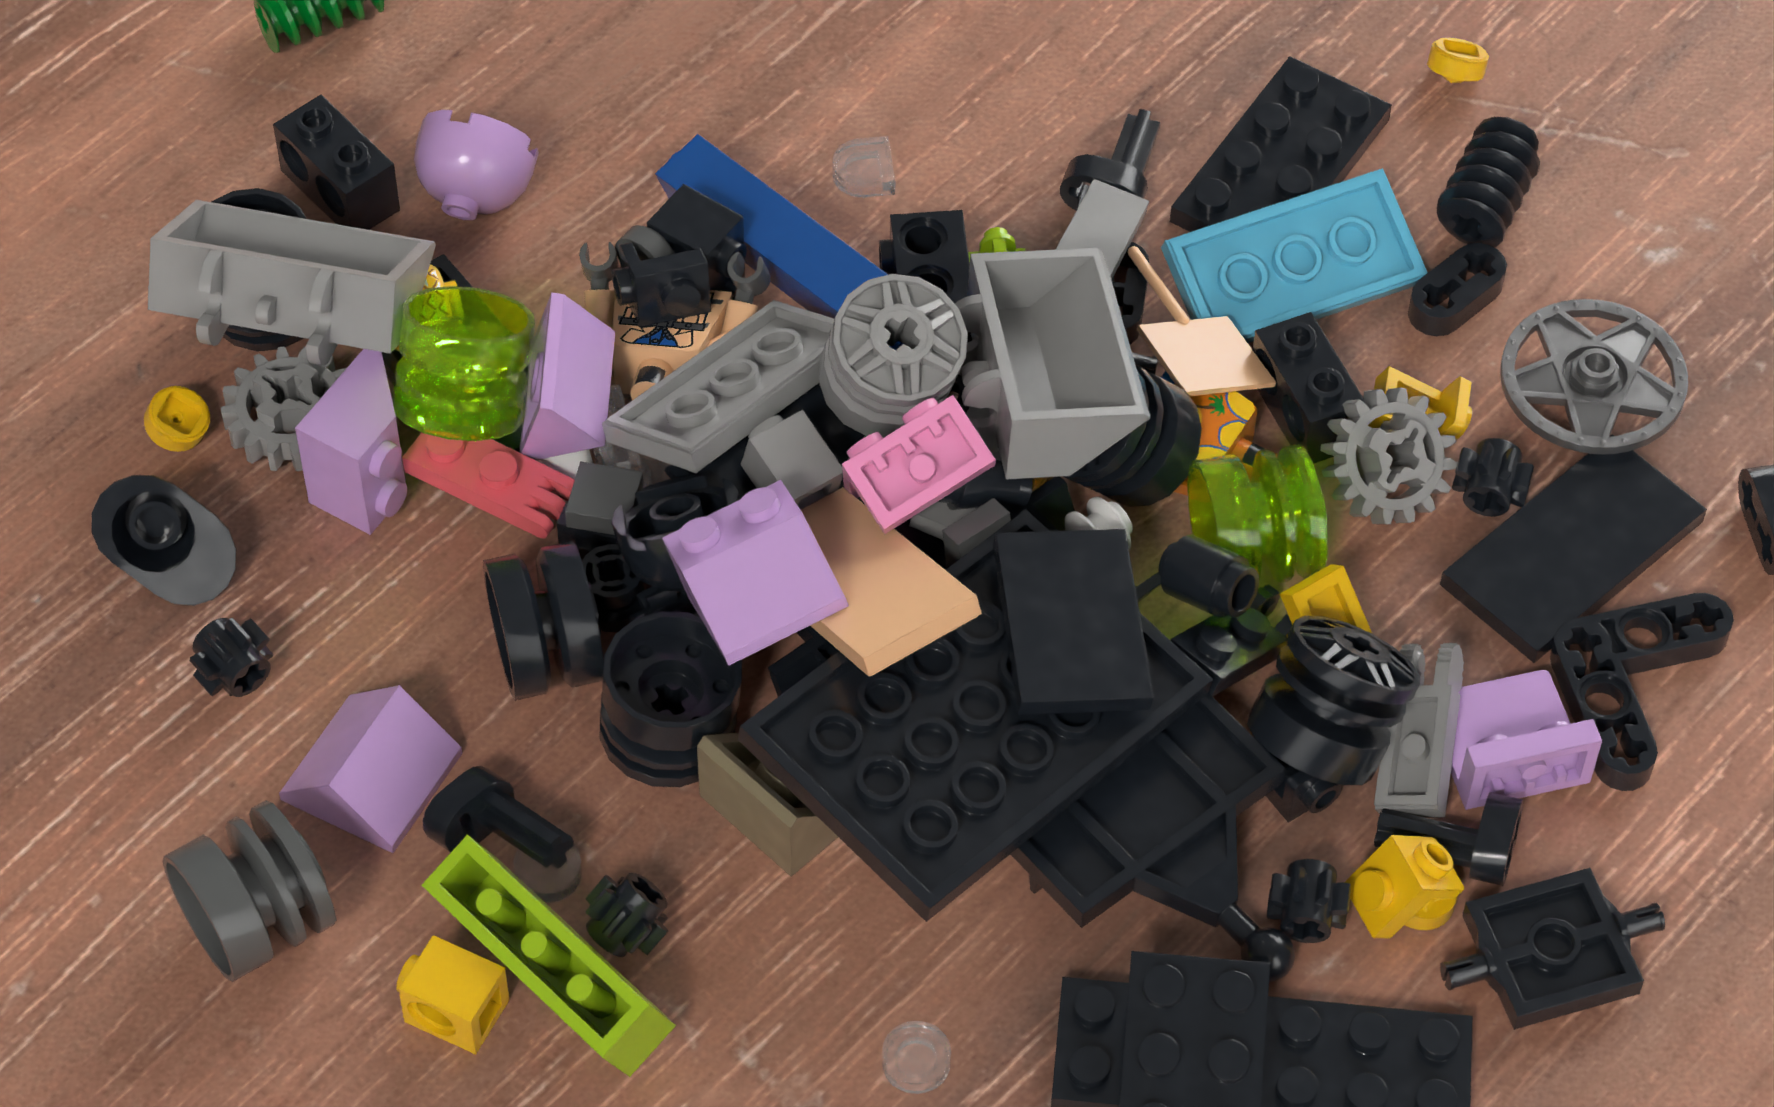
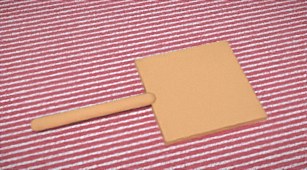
[1128,246,1276,396]

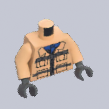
[579,242,770,400]

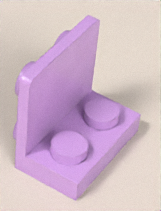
[1451,670,1602,810]

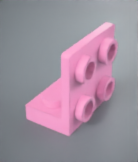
[842,395,996,535]

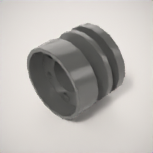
[162,800,337,982]

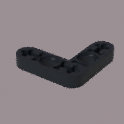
[1549,593,1734,791]

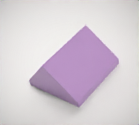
[519,292,615,460]
[279,685,462,853]

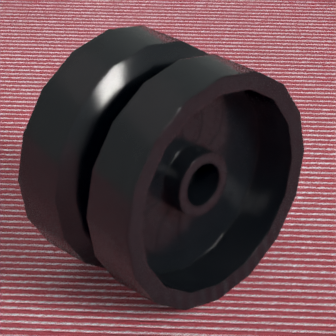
[483,541,604,701]

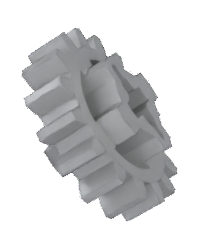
[221,346,346,471]
[1320,388,1458,525]

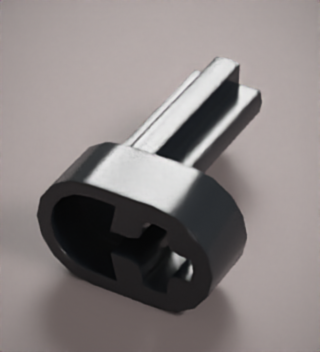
[1060,109,1160,211]
[423,766,574,869]
[1374,792,1524,886]

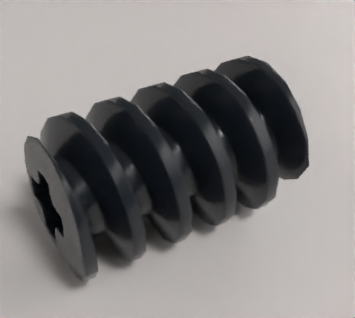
[1436,116,1540,247]

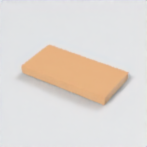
[801,487,982,677]

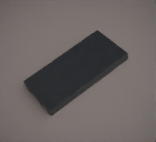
[1440,434,1707,663]

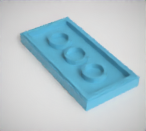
[1161,168,1428,343]

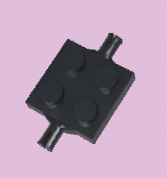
[1440,868,1665,1030]

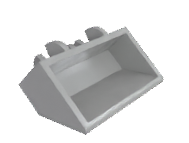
[148,200,436,366]
[955,248,1150,479]

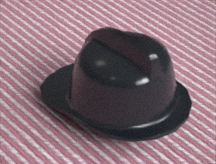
[91,475,237,606]

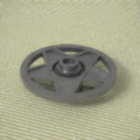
[1500,299,1688,454]

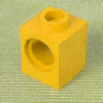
[396,935,510,1055]

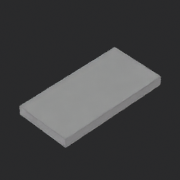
[602,300,834,473]

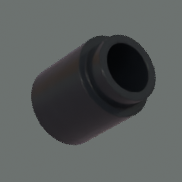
[1158,534,1259,618]

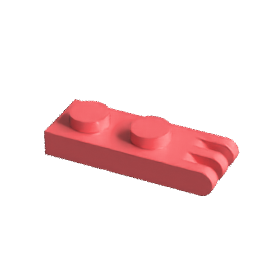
[402,413,575,539]

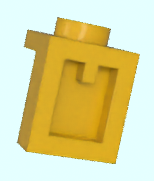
[1279,564,1372,633]

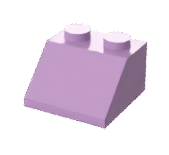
[295,349,407,535]
[662,480,849,665]

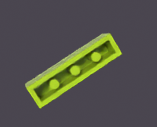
[421,834,676,1077]

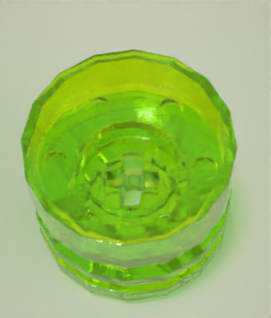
[392,286,535,441]
[1187,444,1328,583]

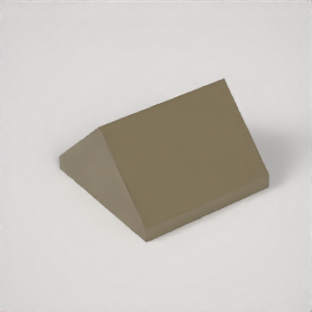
[697,733,838,877]

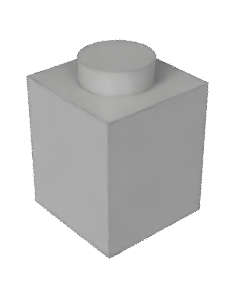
[741,410,843,510]

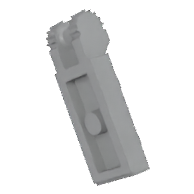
[1374,643,1464,817]

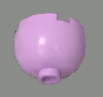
[414,110,539,220]

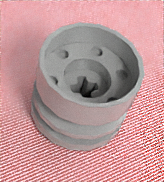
[819,274,968,438]

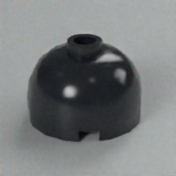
[611,475,740,595]

